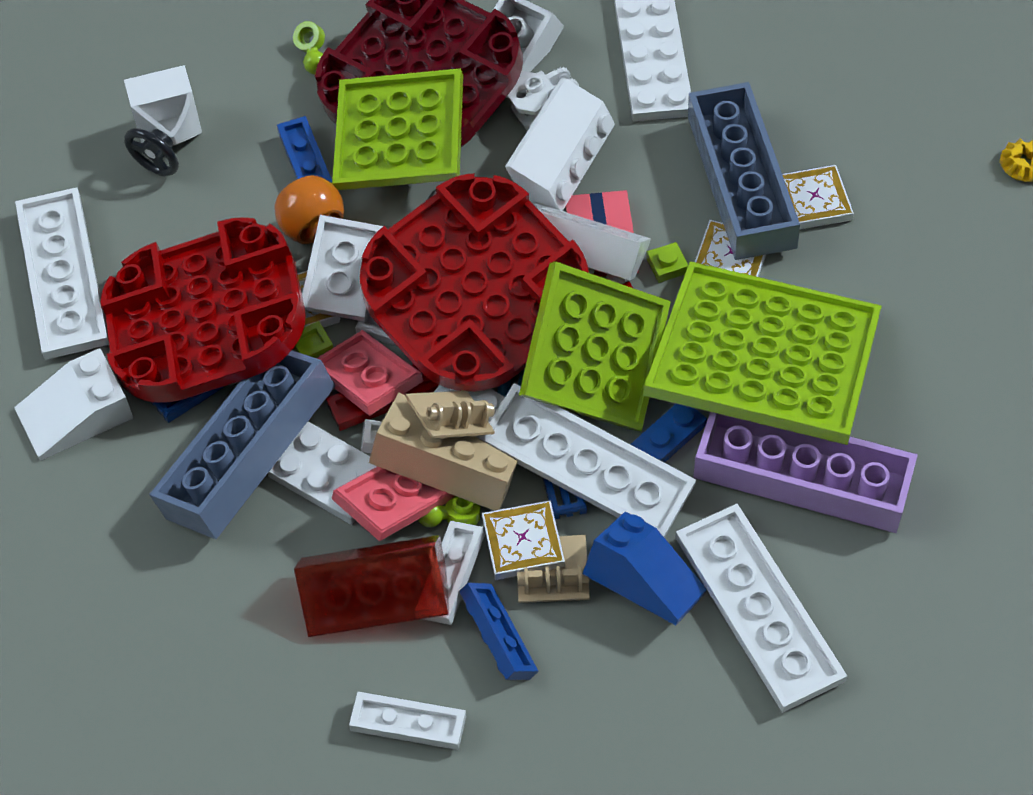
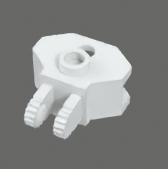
[507,67,579,130]

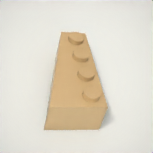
[369,392,517,511]

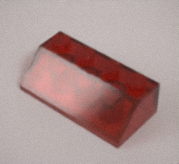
[294,535,449,637]

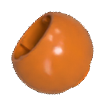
[274,175,344,244]

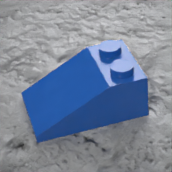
[582,511,707,626]

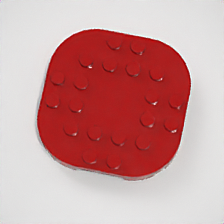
[359,173,589,392]
[101,217,306,402]

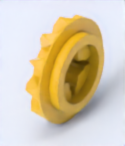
[1000,138,1033,182]

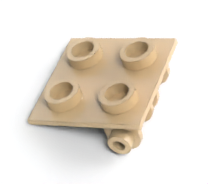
[405,391,495,439]
[517,535,590,603]

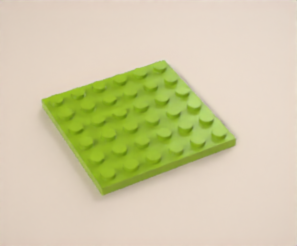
[643,261,882,445]

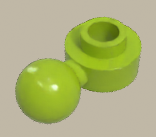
[293,21,325,74]
[418,496,481,527]

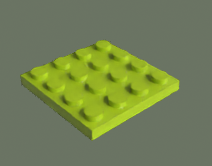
[332,68,463,190]
[519,262,671,431]

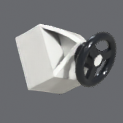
[124,65,202,176]

